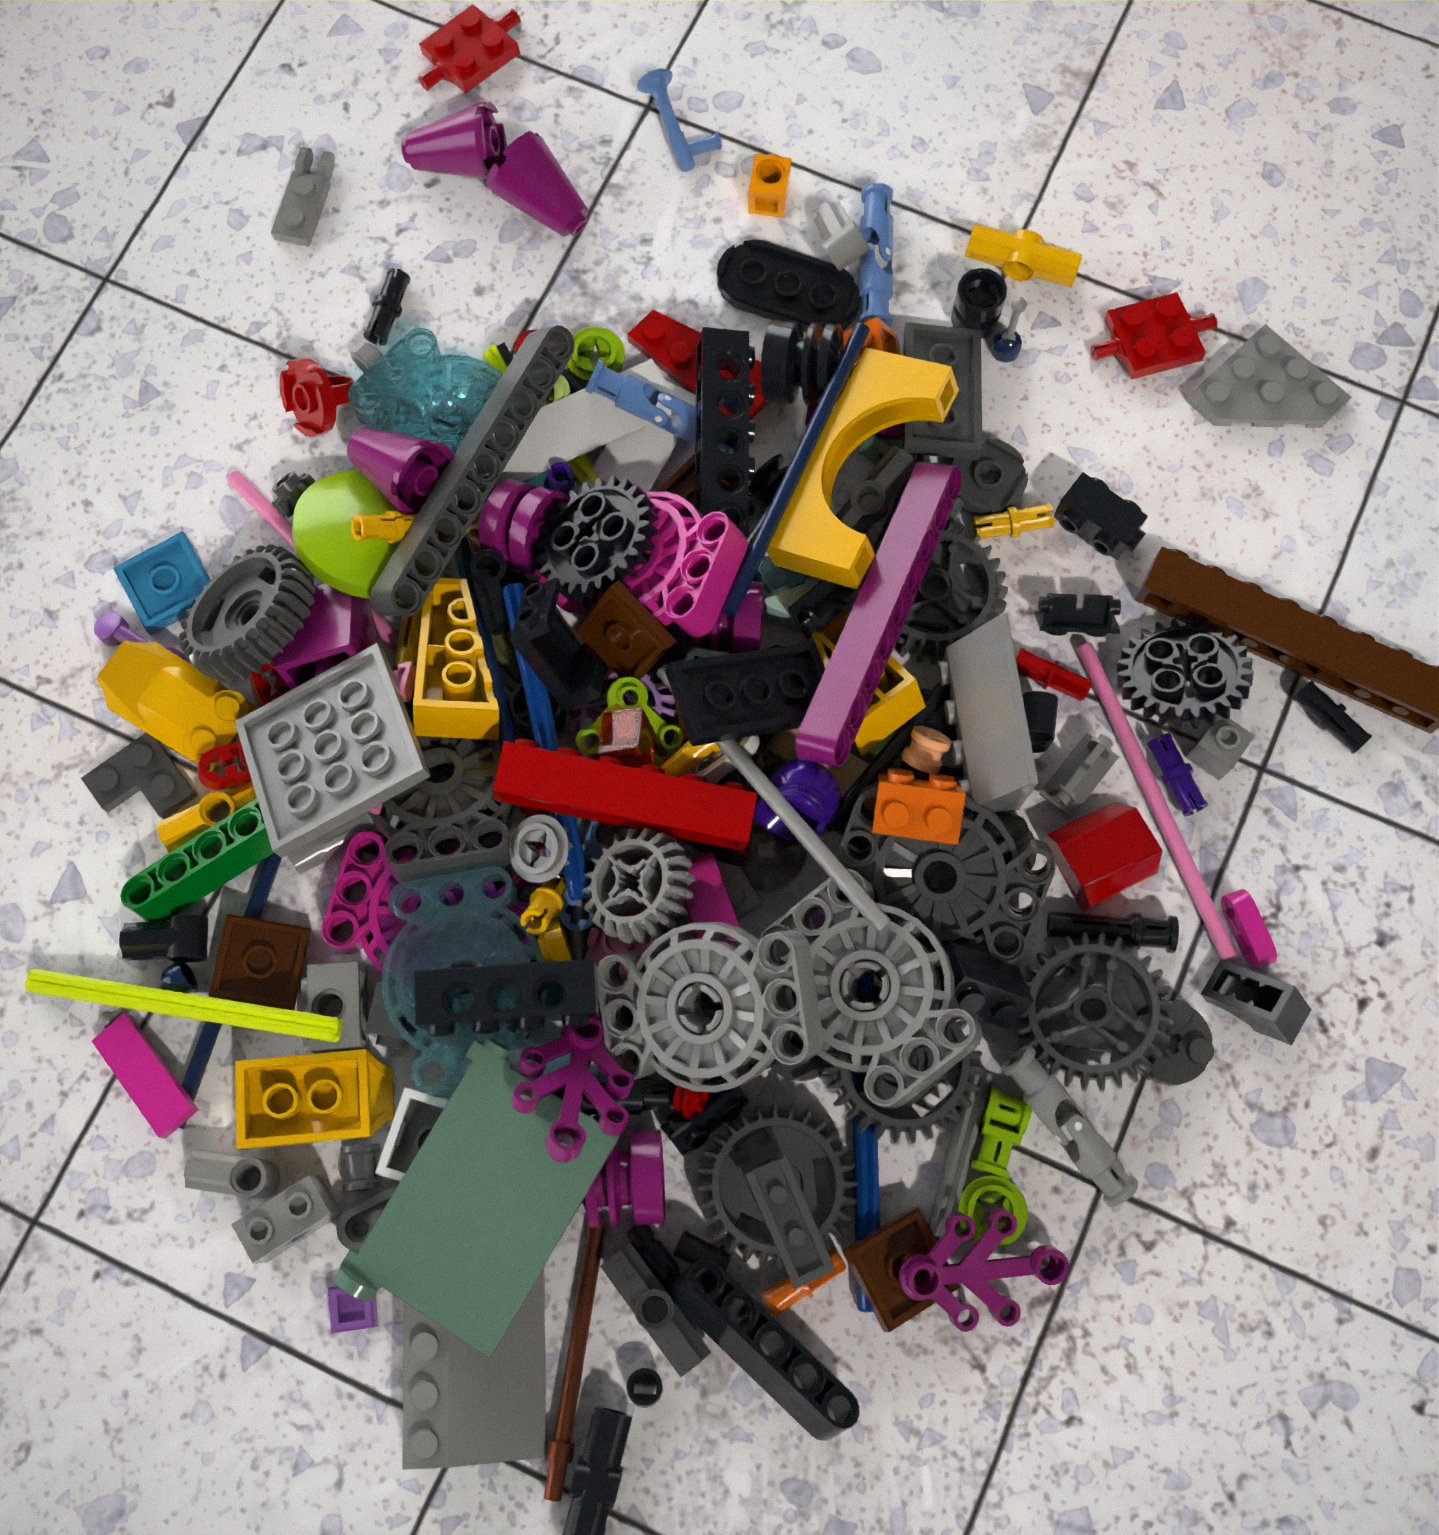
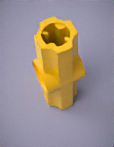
[965,223,1083,288]
[157,781,257,853]

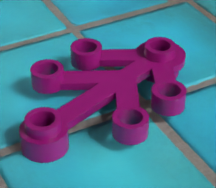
[511,1018,634,1163]
[899,1207,1069,1332]

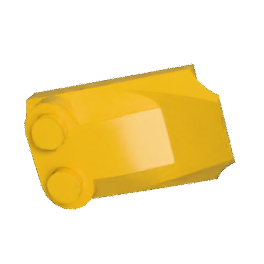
[96,640,258,772]
[235,1049,395,1150]

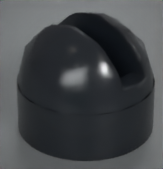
[627,1368,663,1408]

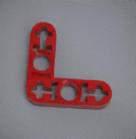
[198,658,291,790]

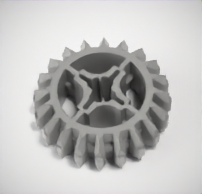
[582,828,697,944]

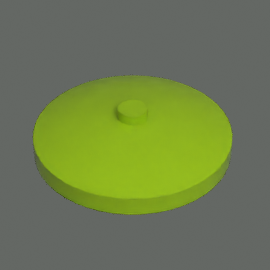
[291,470,450,599]

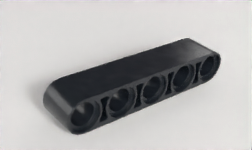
[672,1259,859,1441]

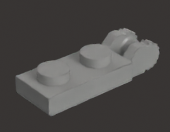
[271,147,335,247]

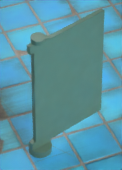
[333,1037,621,1358]

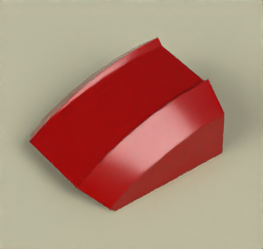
[1042,803,1163,913]

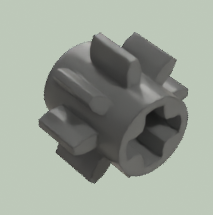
[272,471,316,518]

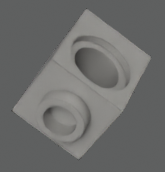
[1185,715,1255,780]

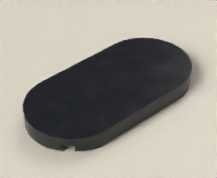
[717,239,861,332]

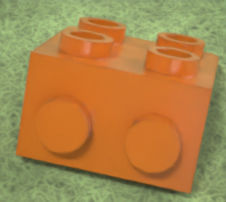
[872,768,966,845]

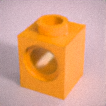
[748,153,791,218]

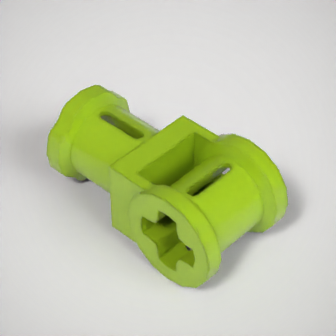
[971,1085,1032,1179]

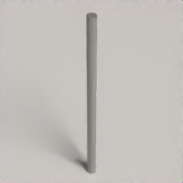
[656,664,893,935]

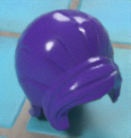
[754,758,841,842]

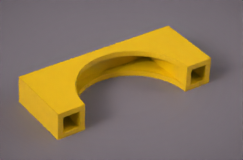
[767,348,959,590]

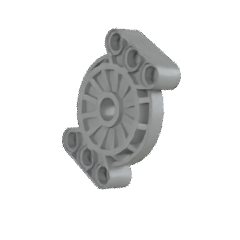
[760,869,982,1108]
[597,922,823,1092]

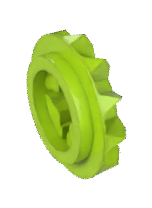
[567,327,625,381]
[958,1176,1028,1248]

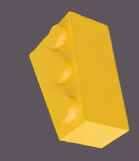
[812,610,926,756]

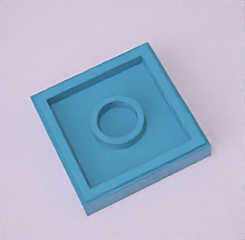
[113,531,211,636]

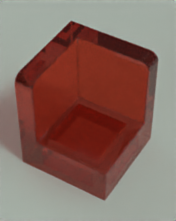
[598,707,655,769]

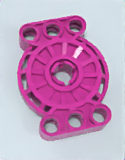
[539,492,748,637]
[321,831,544,996]

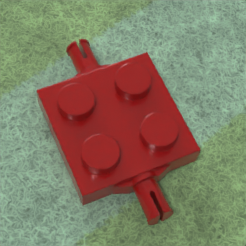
[418,4,521,94]
[1091,292,1218,380]

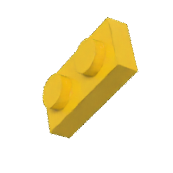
[538,914,572,962]

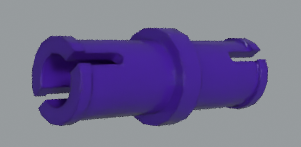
[1147,733,1208,817]

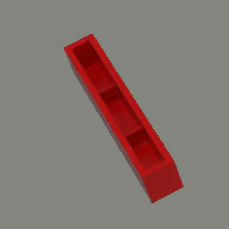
[492,739,758,851]

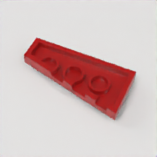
[627,310,769,420]

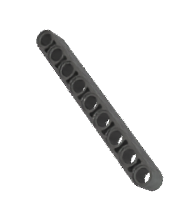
[370,325,574,617]

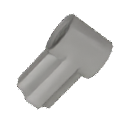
[813,201,871,271]
[183,1150,280,1199]

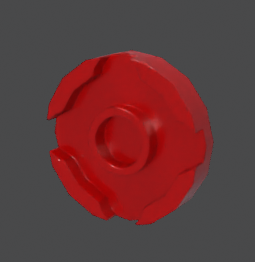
[279,358,355,437]

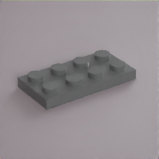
[902,322,983,460]

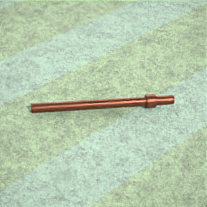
[543,1221,606,1502]

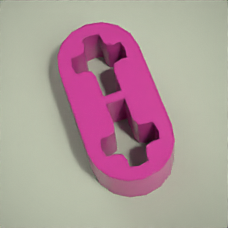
[1221,889,1277,970]

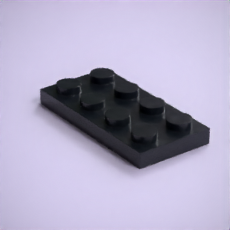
[664,642,825,746]

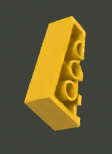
[413,578,499,740]

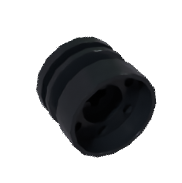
[760,320,844,406]

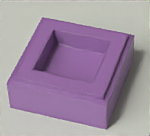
[328,1286,378,1334]

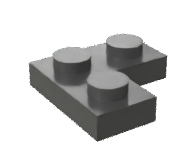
[81,733,198,819]

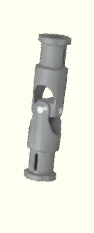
[1001,1045,1139,1207]

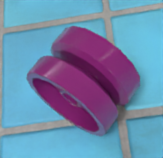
[479,479,570,576]

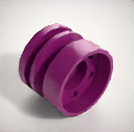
[685,581,764,653]
[582,1130,666,1228]

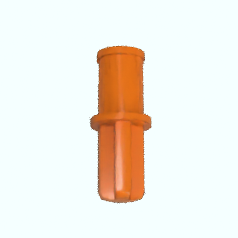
[760,1248,846,1317]

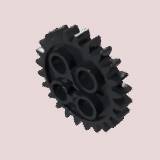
[536,476,659,603]
[1117,618,1254,729]

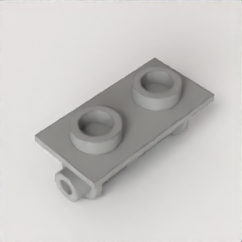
[1039,732,1120,819]

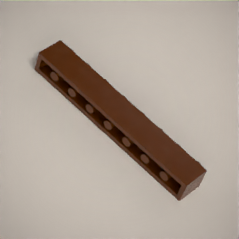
[1135,546,1439,734]

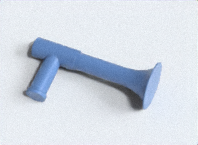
[637,68,722,172]

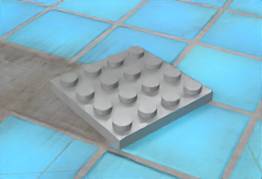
[235,643,431,858]

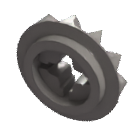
[509,815,574,883]

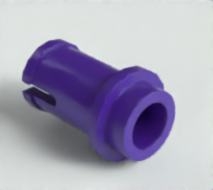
[544,462,574,498]

